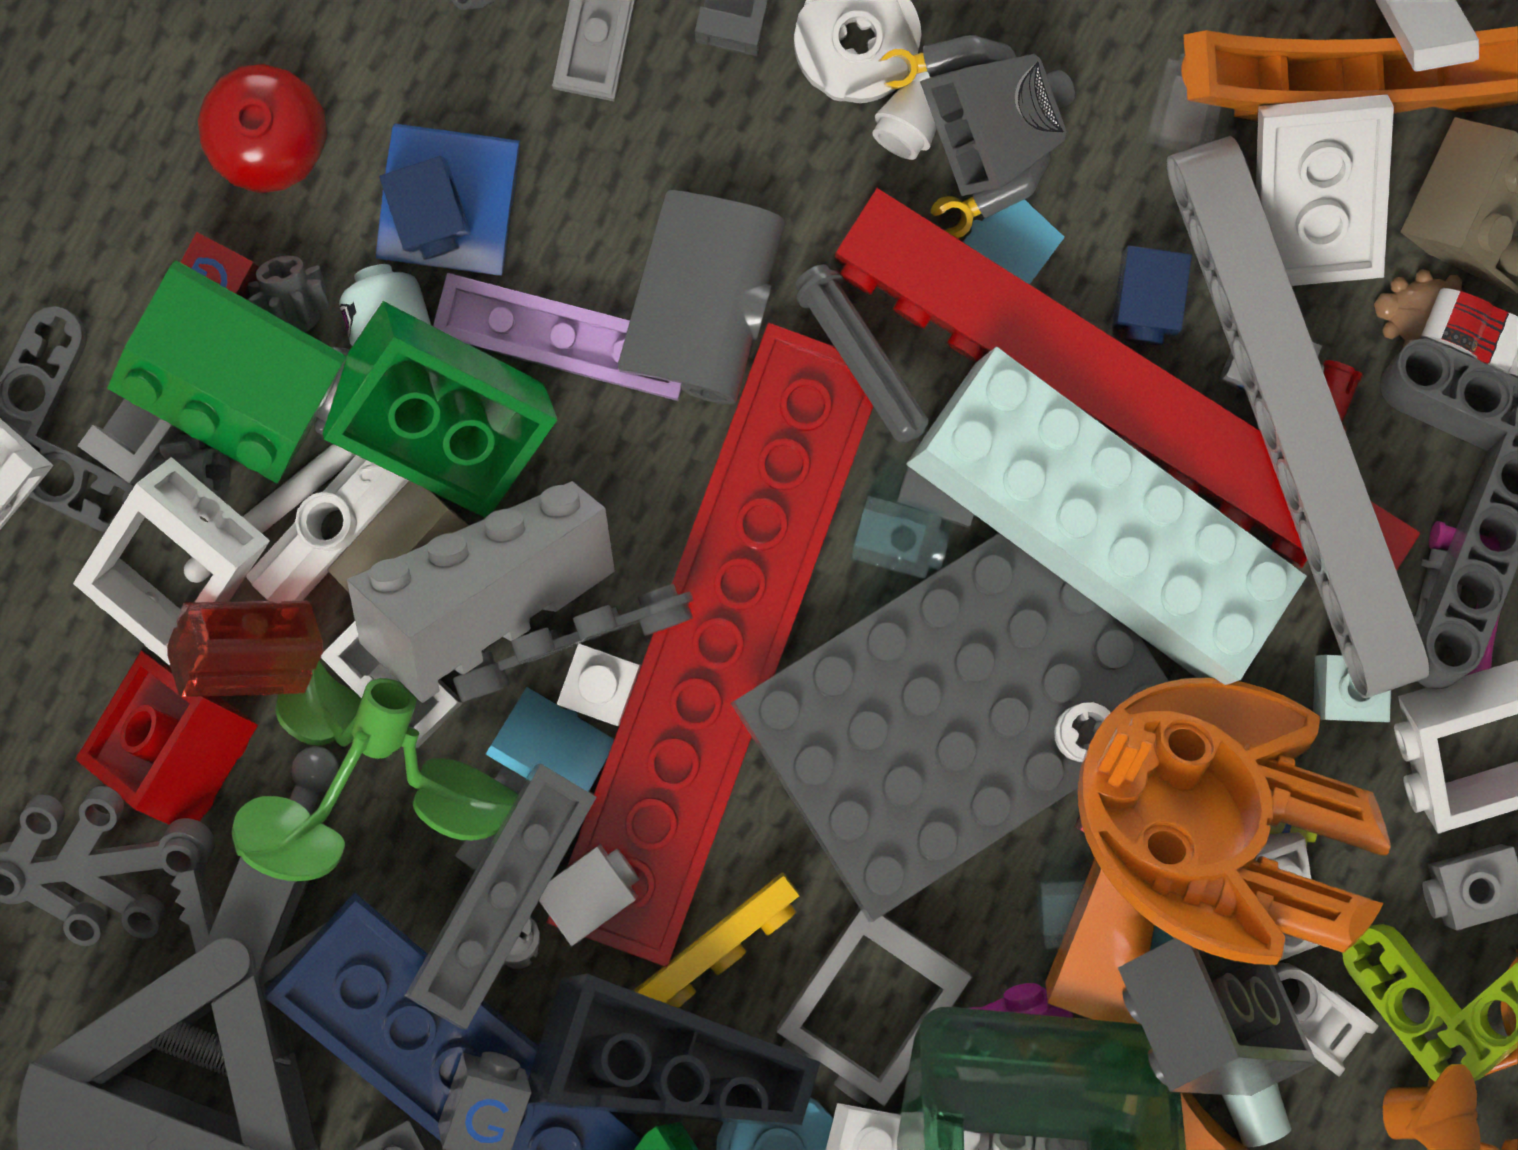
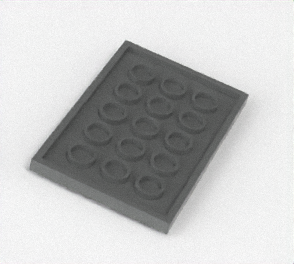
[731,533,1169,922]

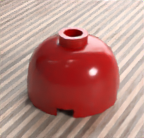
[198,64,327,193]

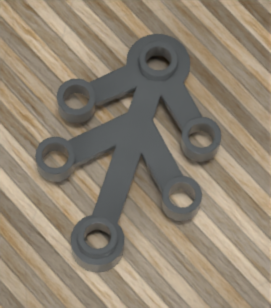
[453,584,694,703]
[0,786,215,946]

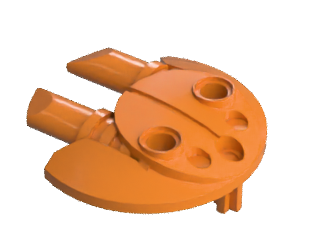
[1078,678,1391,965]

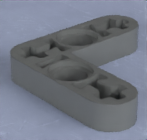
[0,306,135,532]

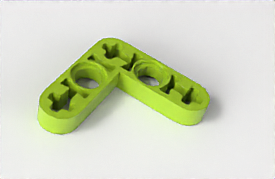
[1342,924,1518,1081]

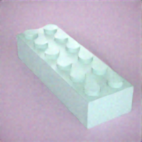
[906,347,1307,685]

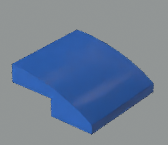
[376,124,520,276]

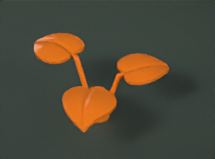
[1383,949,1518,1150]

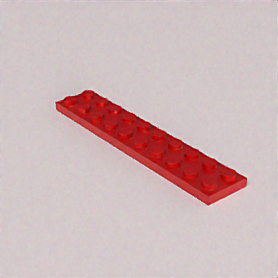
[547,322,873,967]

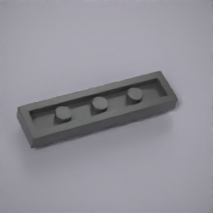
[405,764,596,1029]

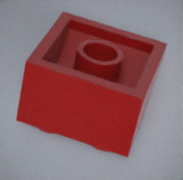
[75,650,258,825]

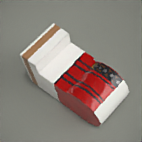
[1421,288,1518,378]

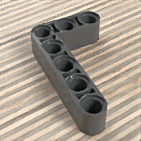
[1380,339,1518,690]

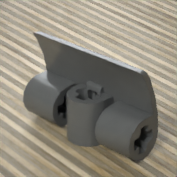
[617,190,785,405]

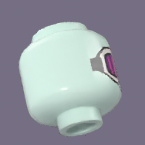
[339,264,431,346]

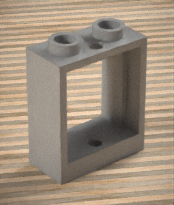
[777,907,972,1106]

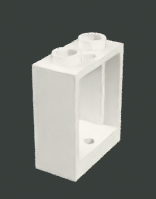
[73,457,270,666]
[1394,660,1518,833]

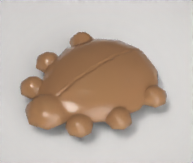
[1374,269,1463,348]

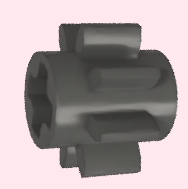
[247,256,329,332]
[150,434,231,499]

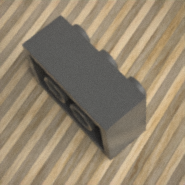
[1118,938,1317,1096]

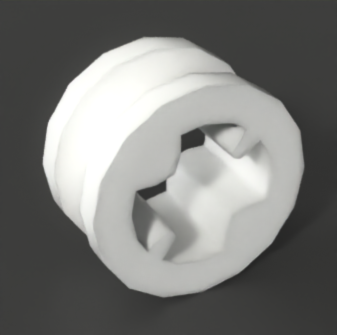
[1054,702,1111,762]

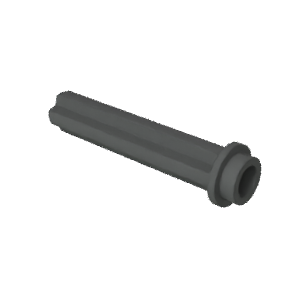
[795,264,928,443]

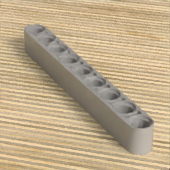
[1167,136,1429,699]

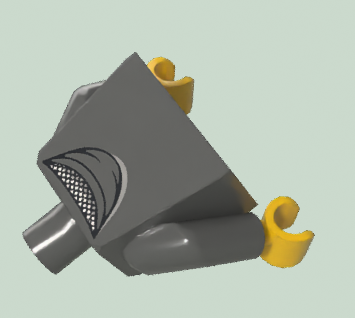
[879,35,1075,238]

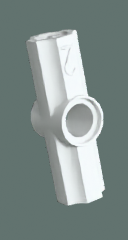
[246,455,409,615]

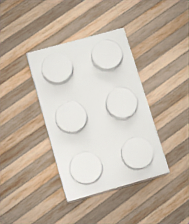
[1256,94,1394,286]

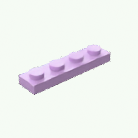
[433,273,682,401]

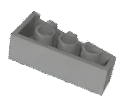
[347,481,615,703]

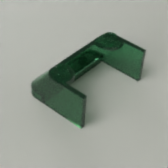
[897,1007,1186,1150]

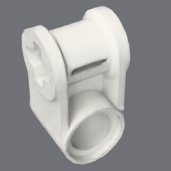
[1274,962,1379,1077]

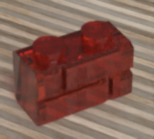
[167,601,324,697]

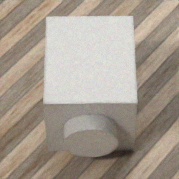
[557,643,642,726]

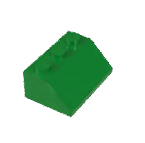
[107,260,347,484]
[322,301,558,518]

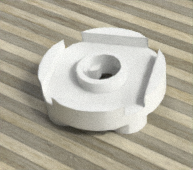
[794,0,921,103]

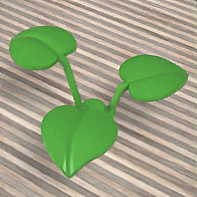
[232,650,518,881]

